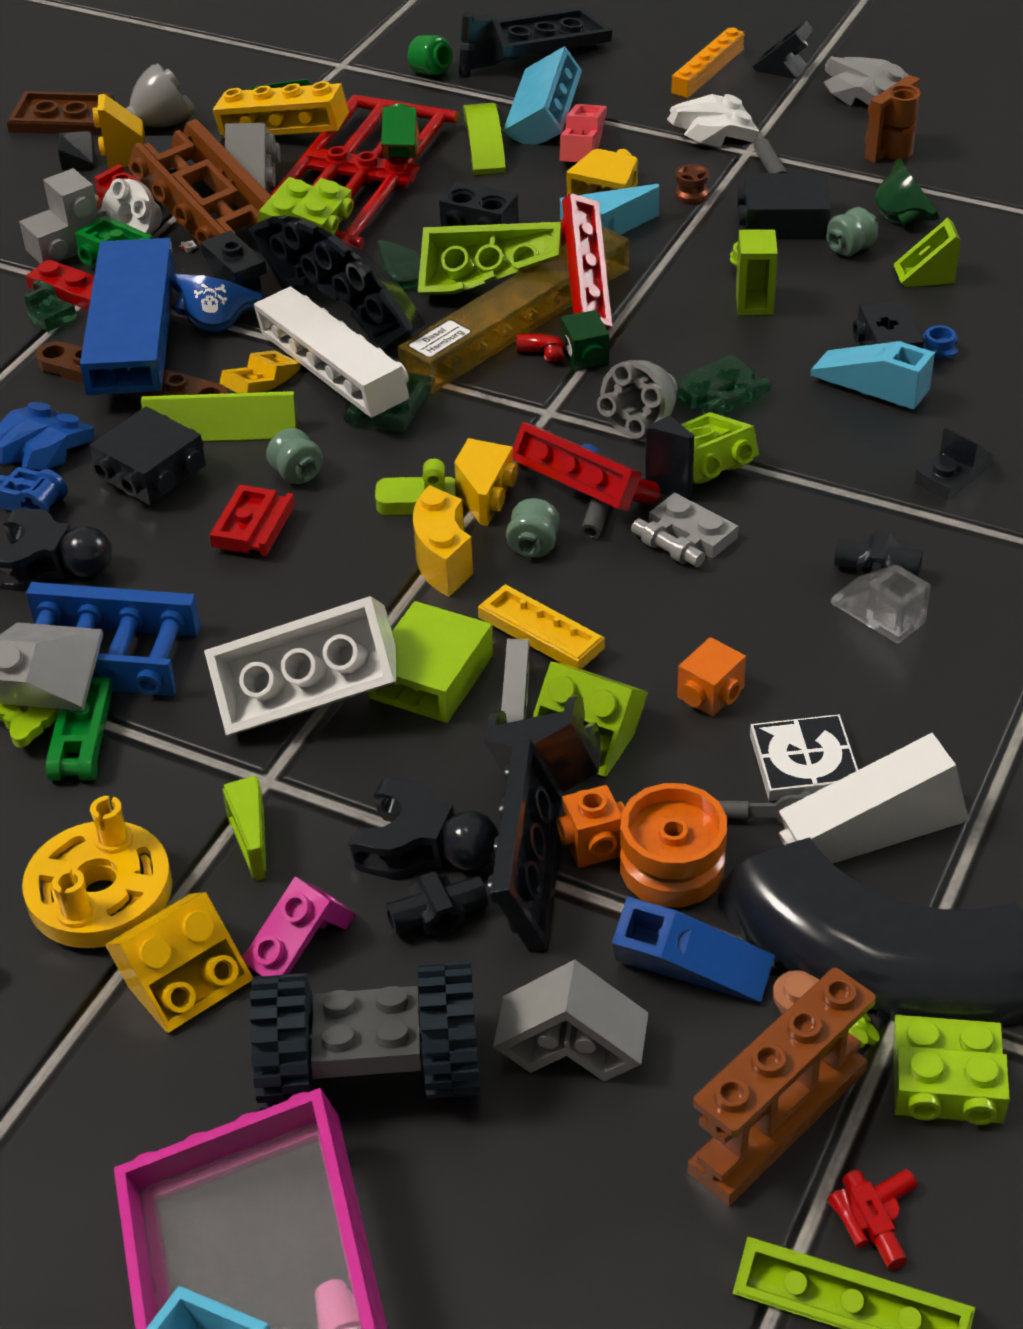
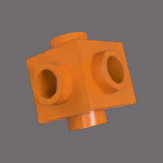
[556,785,625,868]

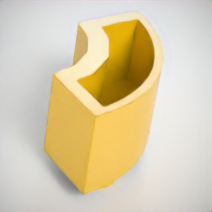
[413,485,473,597]

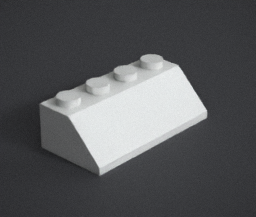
[204,596,396,736]

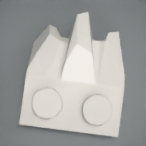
[667,94,759,147]

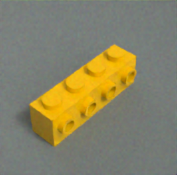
[212,81,349,138]

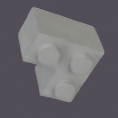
[225,123,281,194]
[19,168,99,263]
[493,959,648,1081]

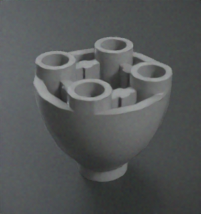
[126,63,196,128]
[597,360,677,439]

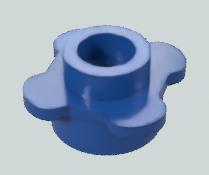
[921,325,958,359]

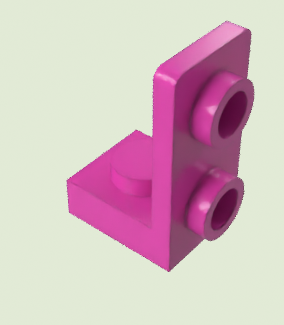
[243,876,356,976]

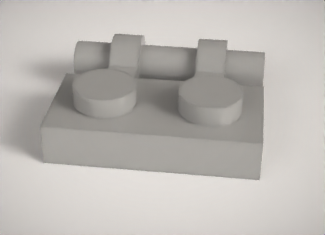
[631,493,739,567]

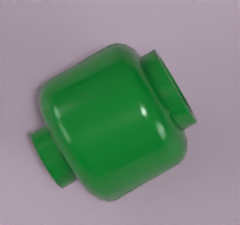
[407,35,453,76]

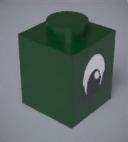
[561,310,609,372]

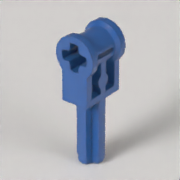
[0,467,68,513]

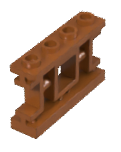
[128,119,271,246]
[687,968,876,1206]

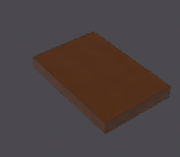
[7,91,114,135]

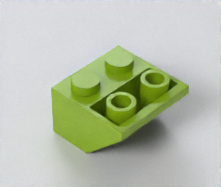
[532,661,648,777]

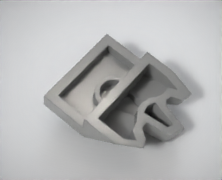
[824,56,908,106]

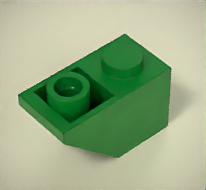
[381,104,419,159]

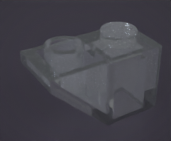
[831,564,931,644]

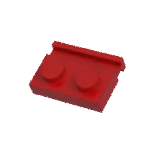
[209,485,295,556]

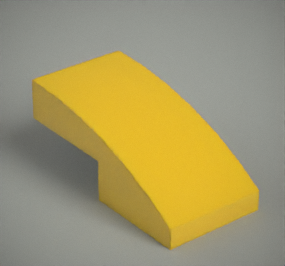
[219,350,301,393]

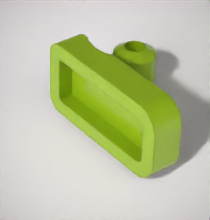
[375,459,456,515]

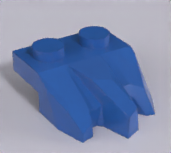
[0,402,94,470]

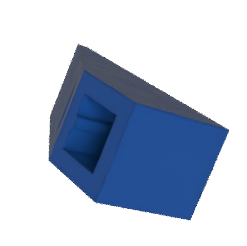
[612,896,775,1004]

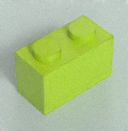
[736,230,778,315]

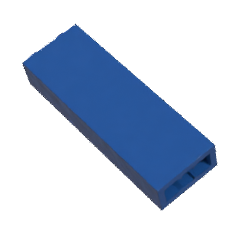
[80,238,175,395]

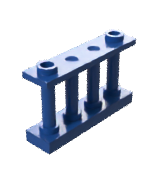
[26,582,201,696]

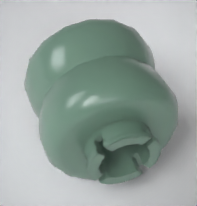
[826,207,879,257]
[266,428,323,485]
[505,498,561,558]

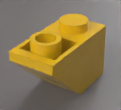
[93,94,145,168]
[454,438,518,526]

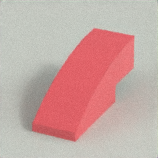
[560,104,607,162]

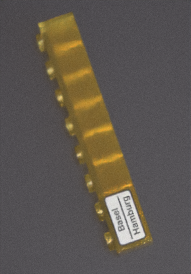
[398,227,629,394]

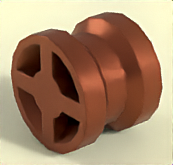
[675,164,709,205]

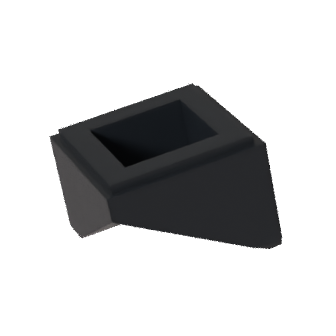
[58,131,95,171]

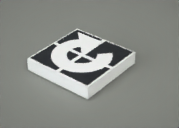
[750,714,858,802]

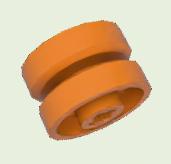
[620,783,727,908]

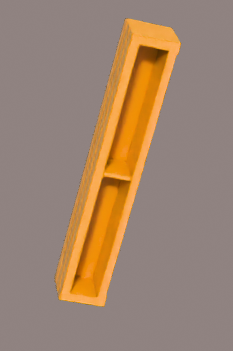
[671,28,745,98]

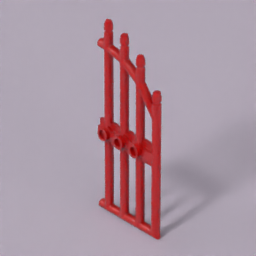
[270,94,459,250]

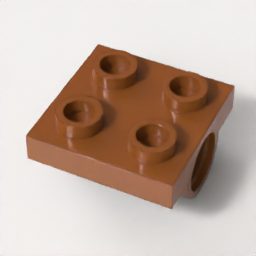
[865,75,921,163]

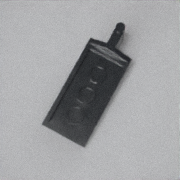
[459,7,613,76]

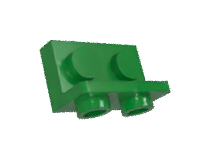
[75,215,153,269]

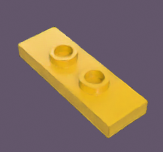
[478,584,605,669]

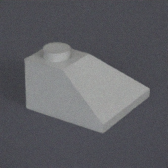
[0,622,104,711]

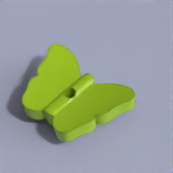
[0,704,59,748]

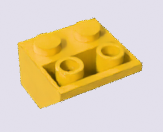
[105,892,253,1033]

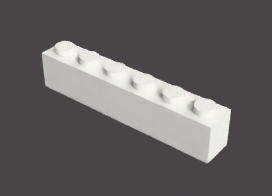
[254,286,410,418]

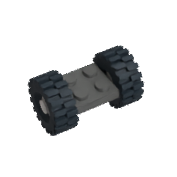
[250,961,480,1111]

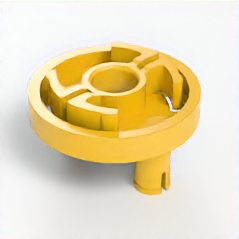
[22,796,172,948]

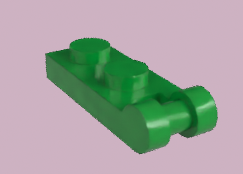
[46,677,113,781]

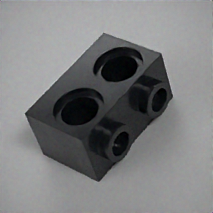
[439,181,519,227]

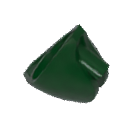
[875,158,940,227]

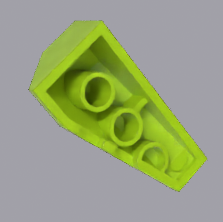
[418,222,562,295]

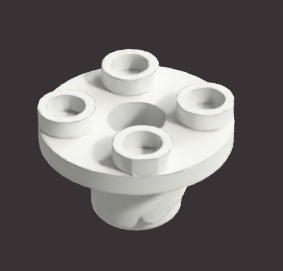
[98,179,162,235]

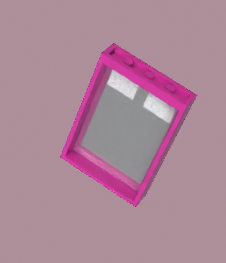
[114,1088,388,1329]

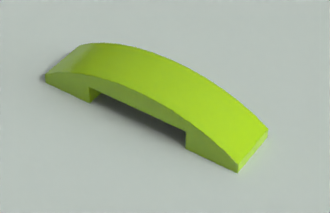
[463,103,506,176]

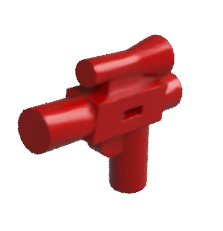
[827,1169,917,1271]

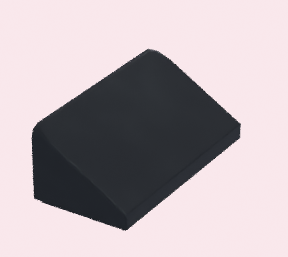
[645,416,695,500]

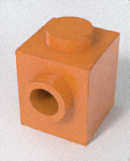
[677,637,746,717]

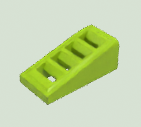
[222,776,266,881]

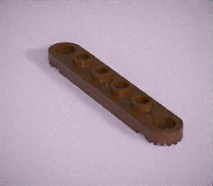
[35,341,228,400]

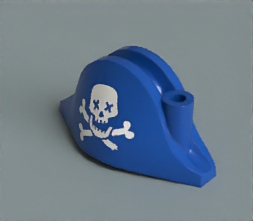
[170,274,263,333]

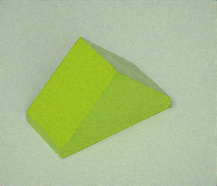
[893,217,961,287]

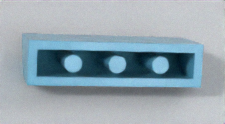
[503,46,582,145]

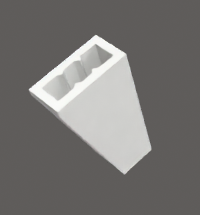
[779,732,969,864]

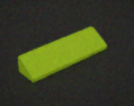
[141,391,298,442]
[732,1237,975,1329]

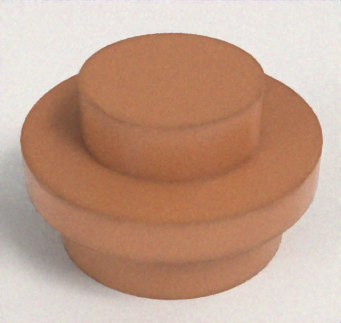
[773,971,819,1014]

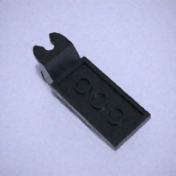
[484,695,601,952]

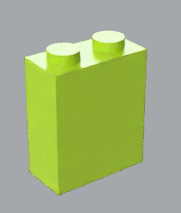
[369,601,494,723]

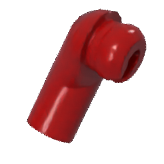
[517,334,566,362]

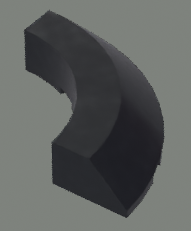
[248,215,426,350]

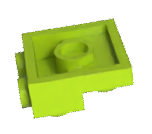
[258,177,354,234]
[681,412,759,484]
[893,1015,1010,1125]

